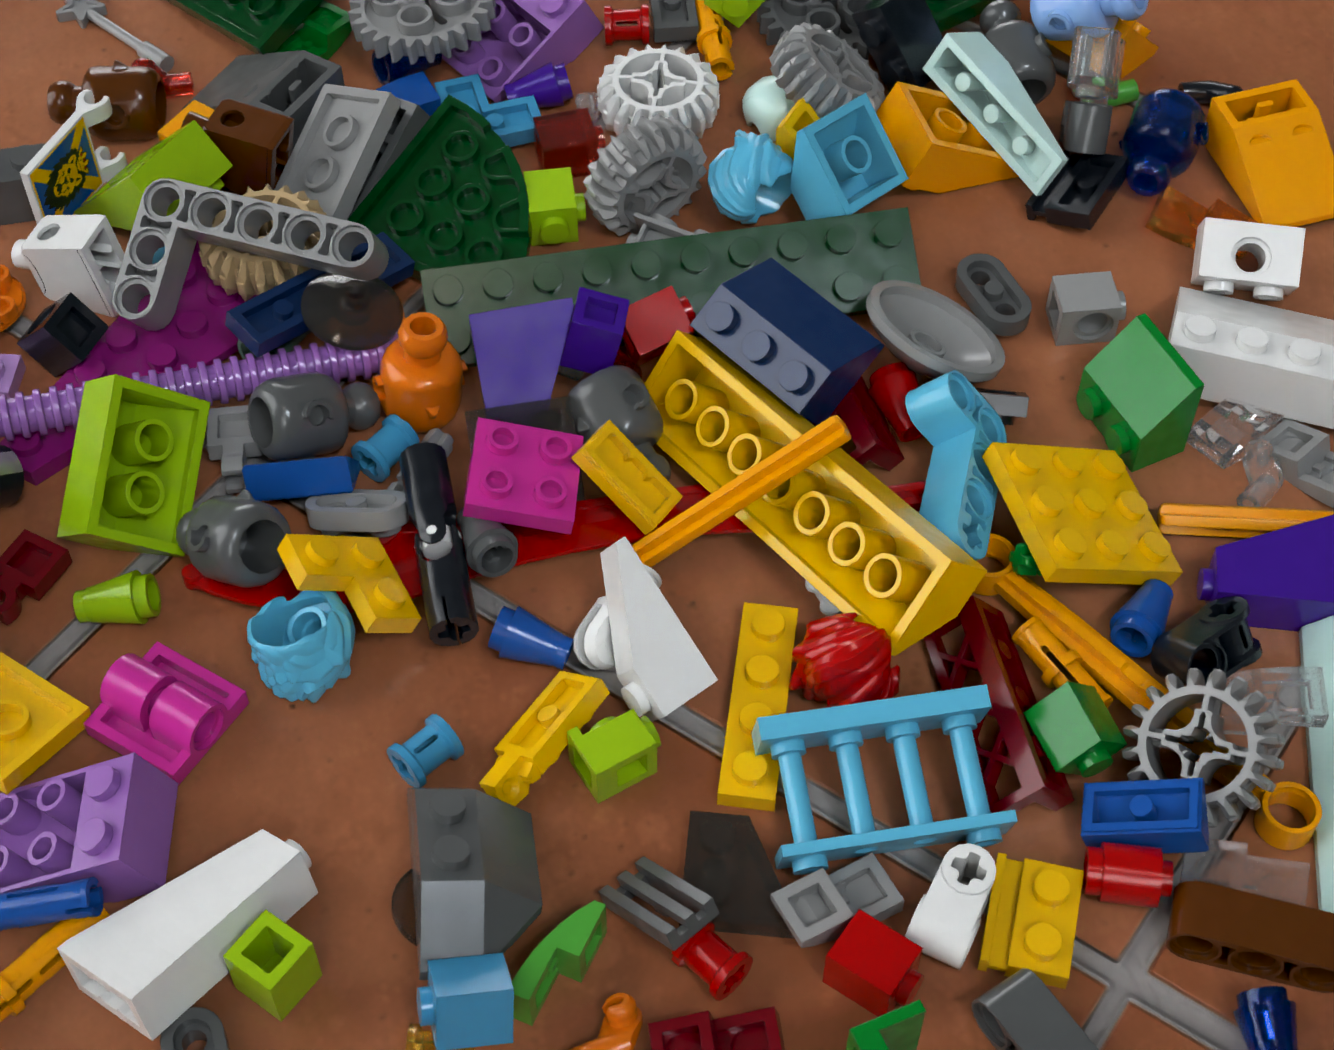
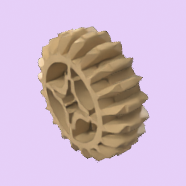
[198,183,326,301]

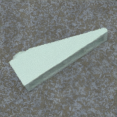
[923,32,1068,196]

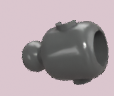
[979,0,1056,105]
[565,365,671,481]
[247,372,381,461]
[176,490,292,588]

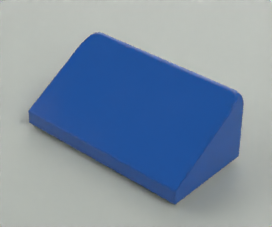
[242,456,360,501]
[1081,778,1209,853]

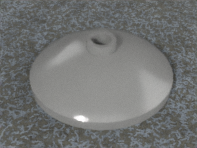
[866,280,1005,384]

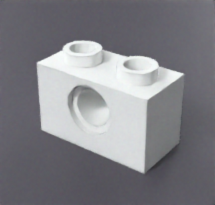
[1191,217,1306,301]

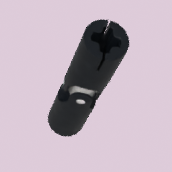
[399,442,479,646]

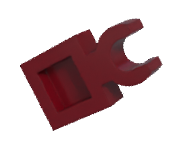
[0,529,73,625]

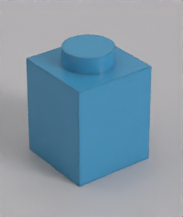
[417,953,514,1050]

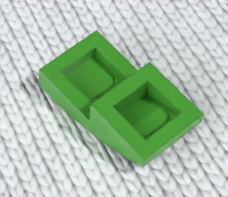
[512,900,607,1026]

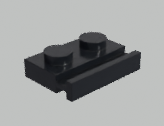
[1025,150,1130,230]

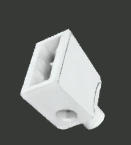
[11,214,124,317]

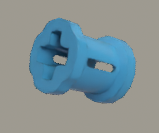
[351,414,420,482]
[386,714,464,788]

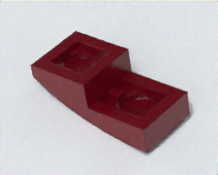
[648,1006,785,1050]

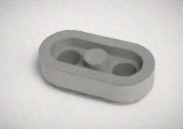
[305,489,410,537]

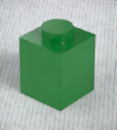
[1024,681,1128,778]

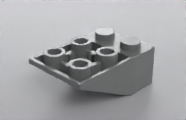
[182,50,345,151]

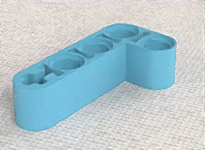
[905,370,1007,561]

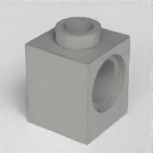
[1045,271,1126,346]

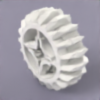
[597,43,720,138]

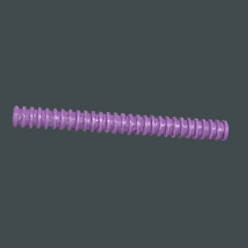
[0,329,398,441]

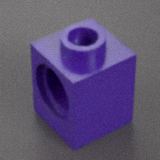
[559,287,630,374]

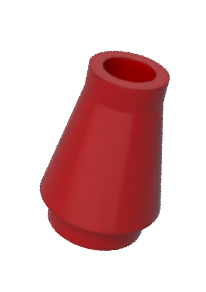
[869,362,923,442]

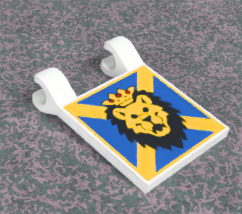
[19,89,128,224]

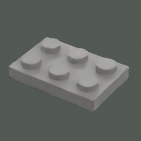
[274,84,402,220]

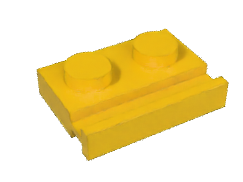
[977,852,1084,989]

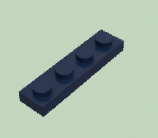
[225,232,415,358]

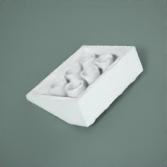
[1168,286,1334,429]

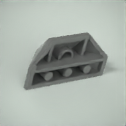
[407,787,543,980]

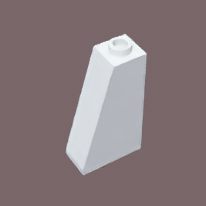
[57,829,318,1041]

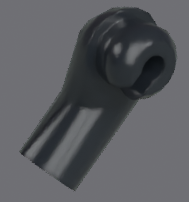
[1177,81,1244,105]

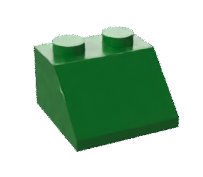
[1076,313,1204,472]

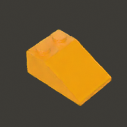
[876,81,1019,194]

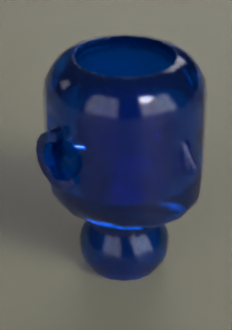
[1119,88,1209,196]

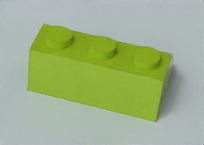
[57,374,210,557]

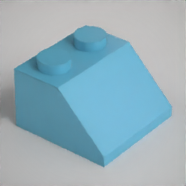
[790,93,909,220]

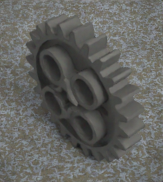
[757,0,872,60]

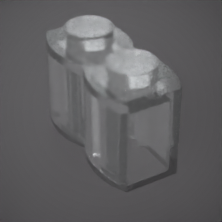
[1066,26,1126,105]

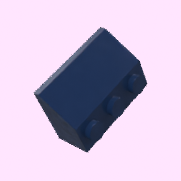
[690,257,885,425]

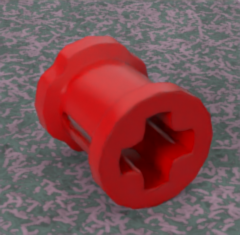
[604,4,650,46]
[671,922,753,1001]

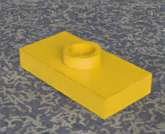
[571,419,683,535]

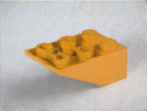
[1201,79,1334,227]

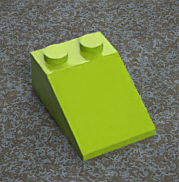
[74,120,233,231]

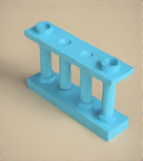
[751,684,1018,875]

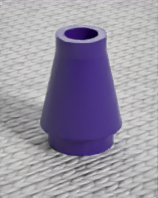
[504,62,574,108]

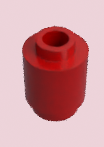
[1082,842,1173,908]

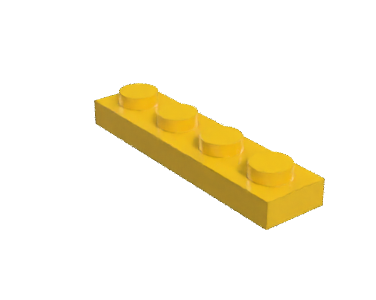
[717,602,798,812]

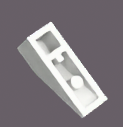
[600,536,718,722]

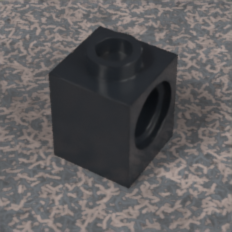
[16,292,109,377]

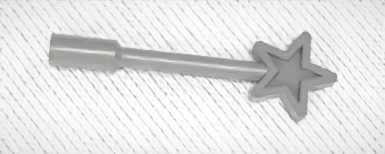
[56,0,174,73]

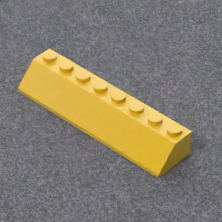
[644,330,988,656]

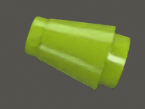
[73,570,161,624]

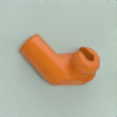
[568,993,643,1050]

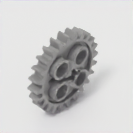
[348,0,496,64]

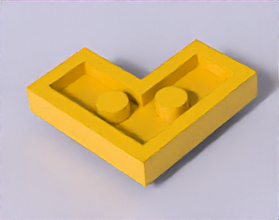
[277,534,422,633]

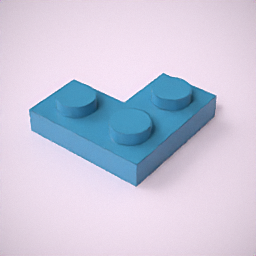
[434,74,546,147]

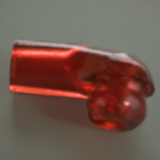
[131,58,194,97]

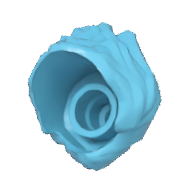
[708,129,793,224]
[247,591,355,703]

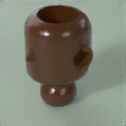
[47,60,167,141]

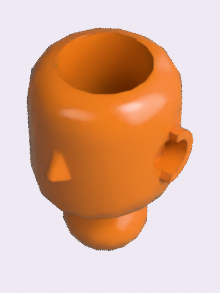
[372,312,468,433]

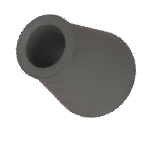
[456,507,518,577]

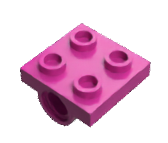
[463,417,584,535]
[83,641,249,786]

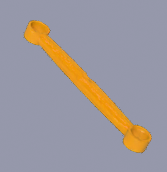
[974,533,1322,850]

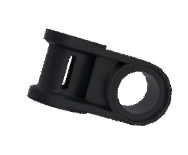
[1151,596,1263,686]

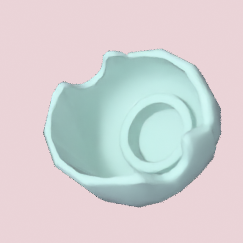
[742,75,795,141]

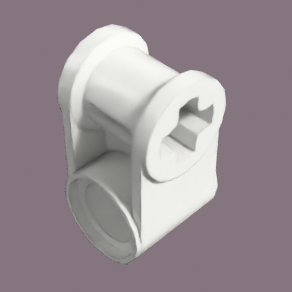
[905,843,997,970]

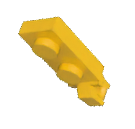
[479,671,610,806]

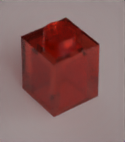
[533,108,606,178]

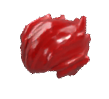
[789,612,900,708]

